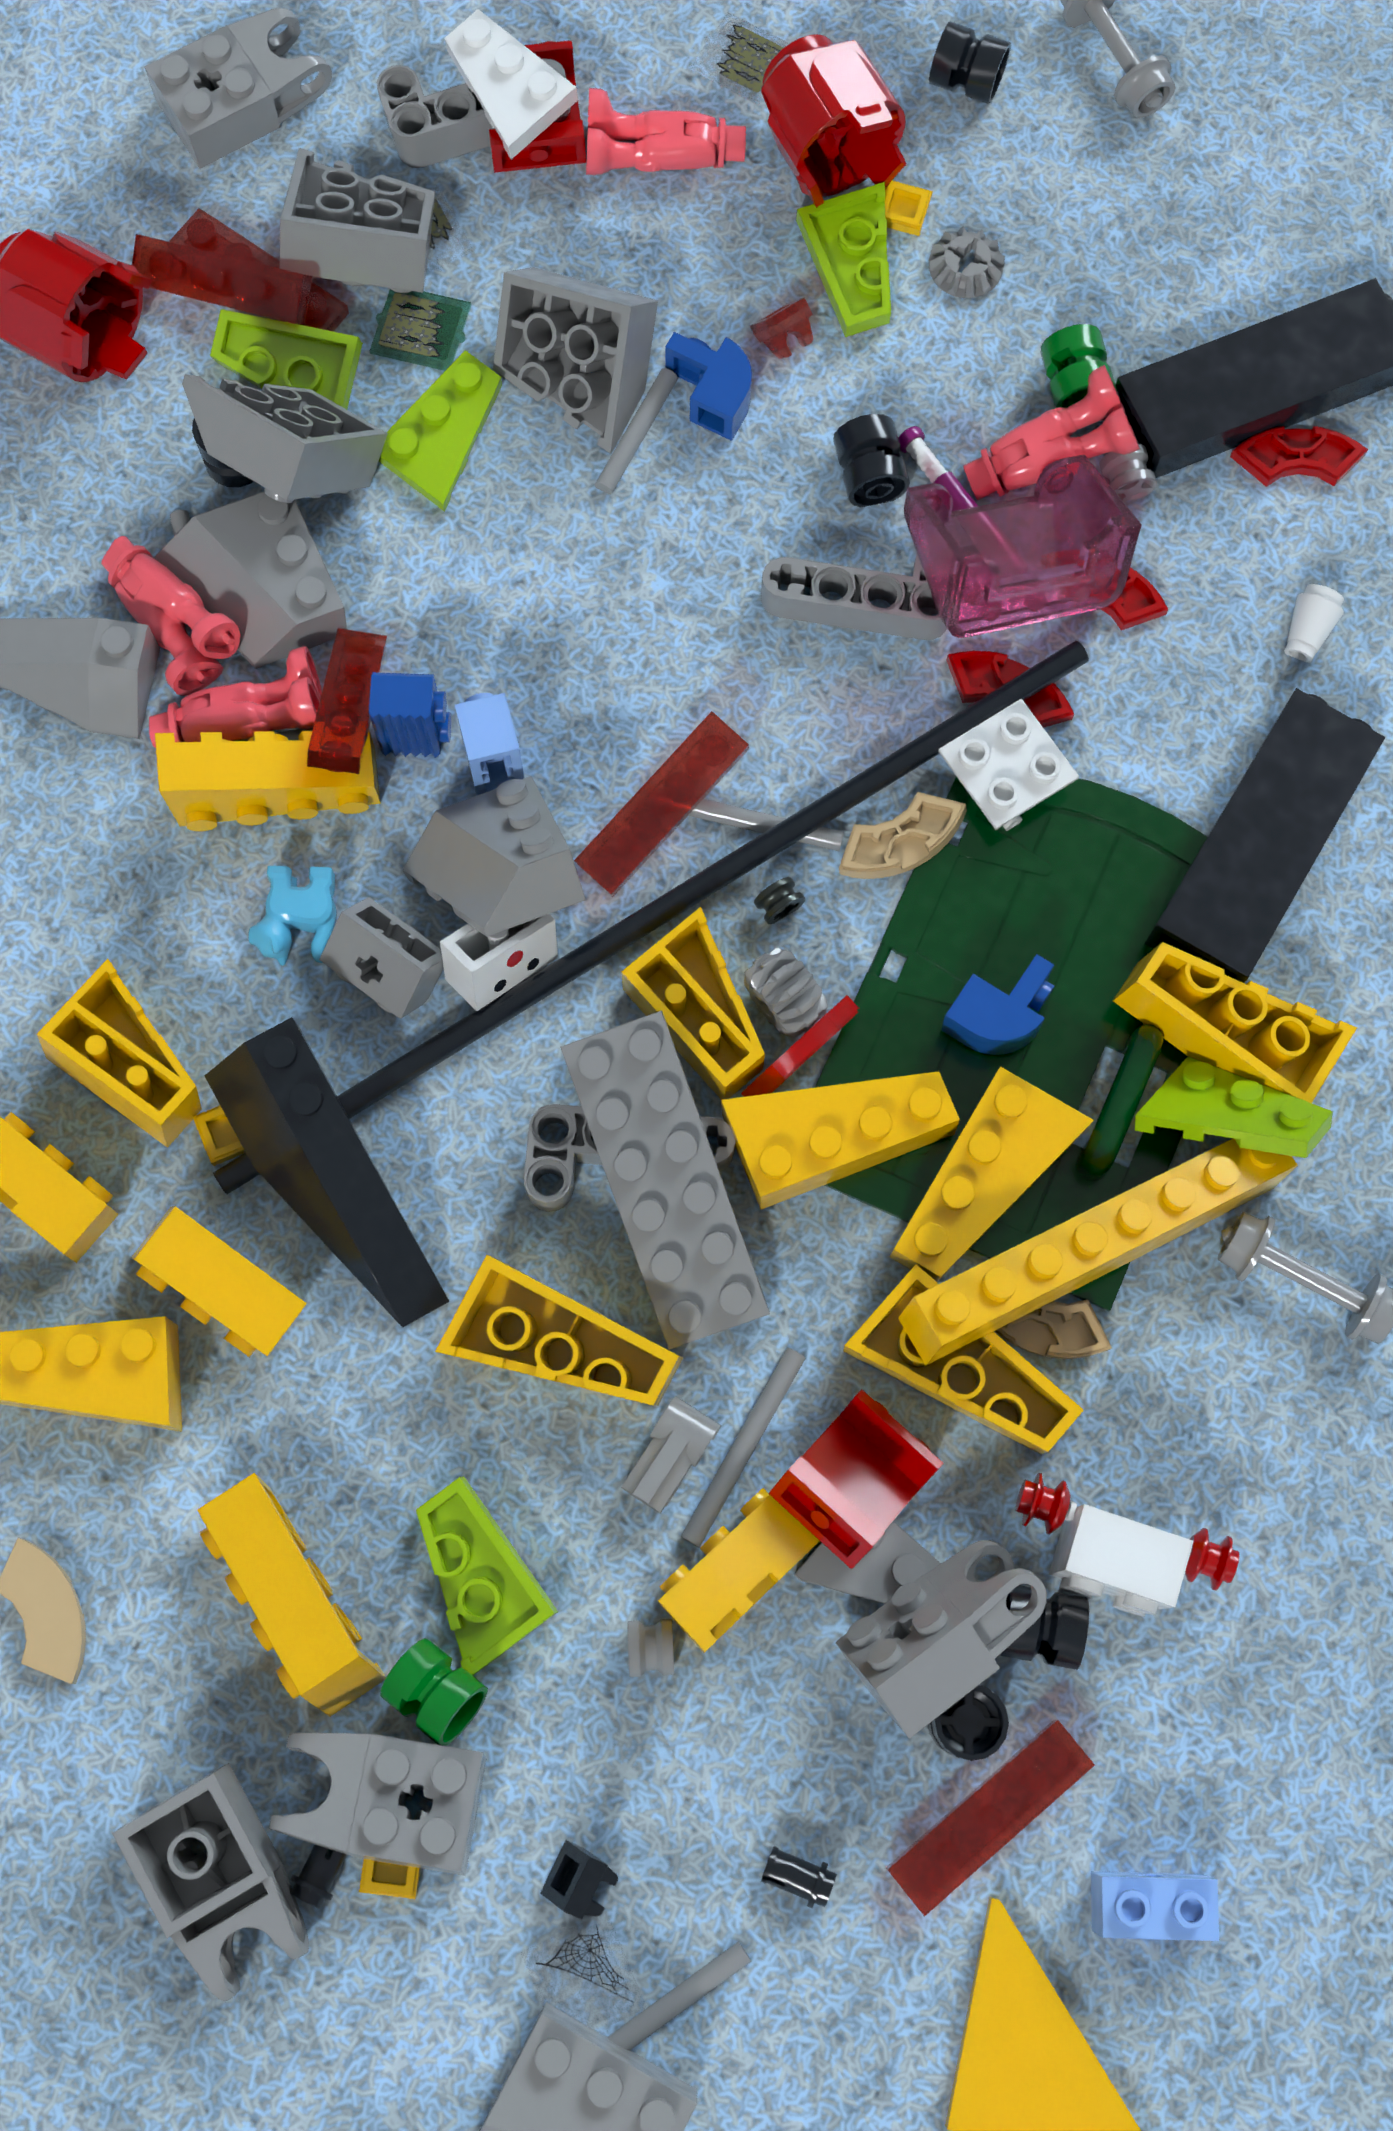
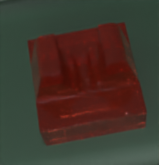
[750,297,813,359]

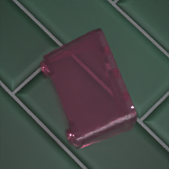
[904,455,1142,638]

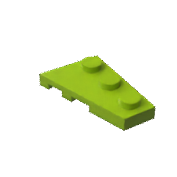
[796,182,891,337]
[210,309,363,410]
[379,350,502,512]
[1135,1056,1333,1158]
[416,1477,558,1676]

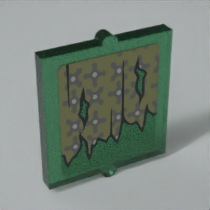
[370,289,471,371]

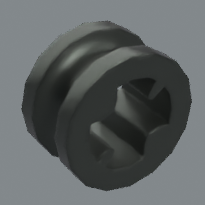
[754,877,806,925]

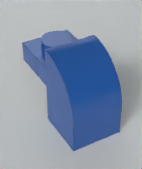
[665,332,752,441]
[941,954,1055,1055]

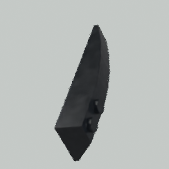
[204,1017,450,1328]

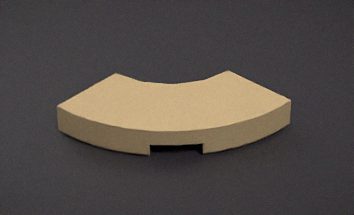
[839,792,967,879]
[995,1300,1112,1359]
[0,1538,86,1684]

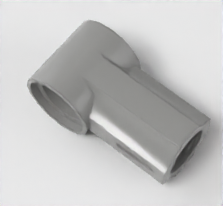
[621,1396,722,1514]

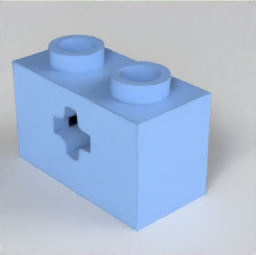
[455,693,524,795]
[1091,1871,1219,1941]

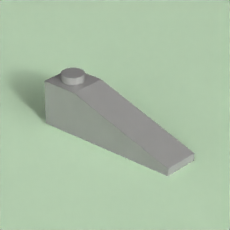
[0,618,160,739]

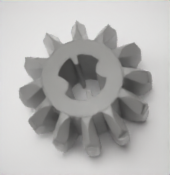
[744,947,828,1038]

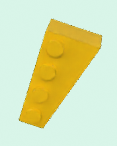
[155,730,380,831]
[1113,942,1357,1103]
[890,1067,1094,1282]
[721,1071,960,1210]
[435,1255,683,1406]
[843,1264,1084,1455]
[0,1316,182,1432]
[197,1473,386,1717]

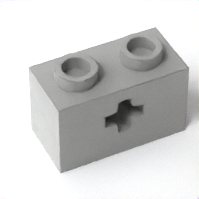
[319,897,444,1019]

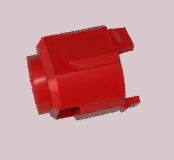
[761,34,907,208]
[0,229,152,382]

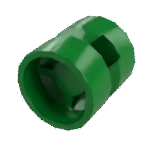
[1040,324,1117,408]
[380,1638,488,1746]

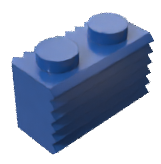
[369,672,451,758]

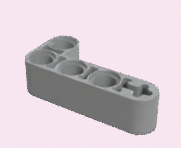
[376,58,571,168]
[761,535,961,640]
[524,1104,736,1212]

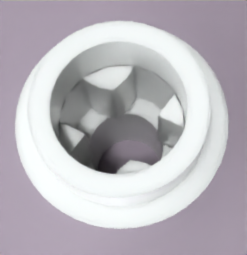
[1284,584,1344,663]

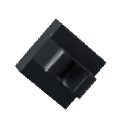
[540,1840,618,1920]

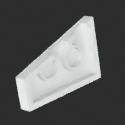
[444,9,578,159]

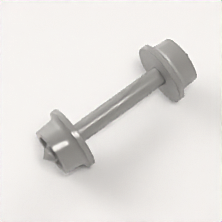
[1060,0,1176,118]
[1217,1212,1393,1344]

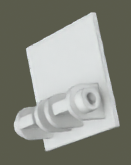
[938,698,1080,831]

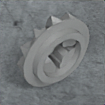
[929,226,1005,298]

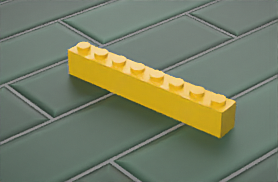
[898,1139,1298,1366]

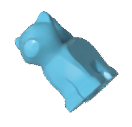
[248,866,337,966]

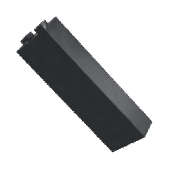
[1115,278,1393,478]
[1144,688,1386,983]

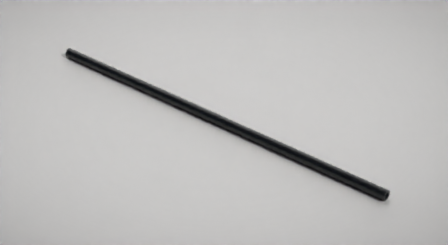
[213,640,1089,1195]

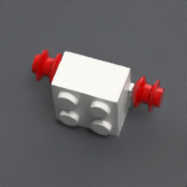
[1015,1473,1240,1617]

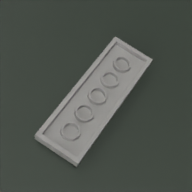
[560,1011,770,1350]

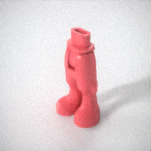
[586,88,746,175]
[963,365,1140,500]
[101,536,241,696]
[149,646,325,748]

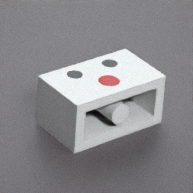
[440,914,558,1011]

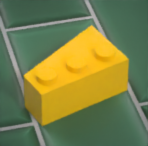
[621,907,765,1100]
[37,958,202,1148]
[0,1112,119,1263]
[131,1206,307,1358]
[658,1488,820,1653]

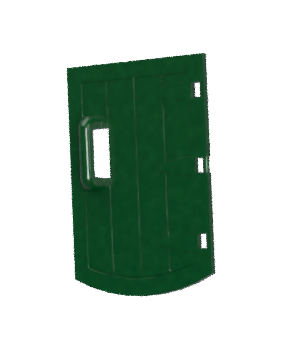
[815,776,1207,1311]

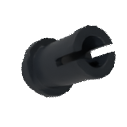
[290,1845,347,1909]
[761,1846,837,1908]

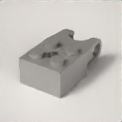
[144,8,332,169]
[835,1540,1047,1739]
[268,1733,487,1876]
[112,1763,309,2002]

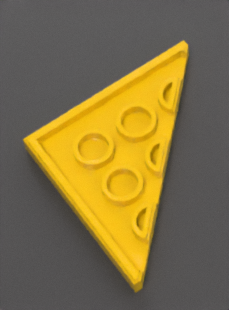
[945,1896,1141,2131]

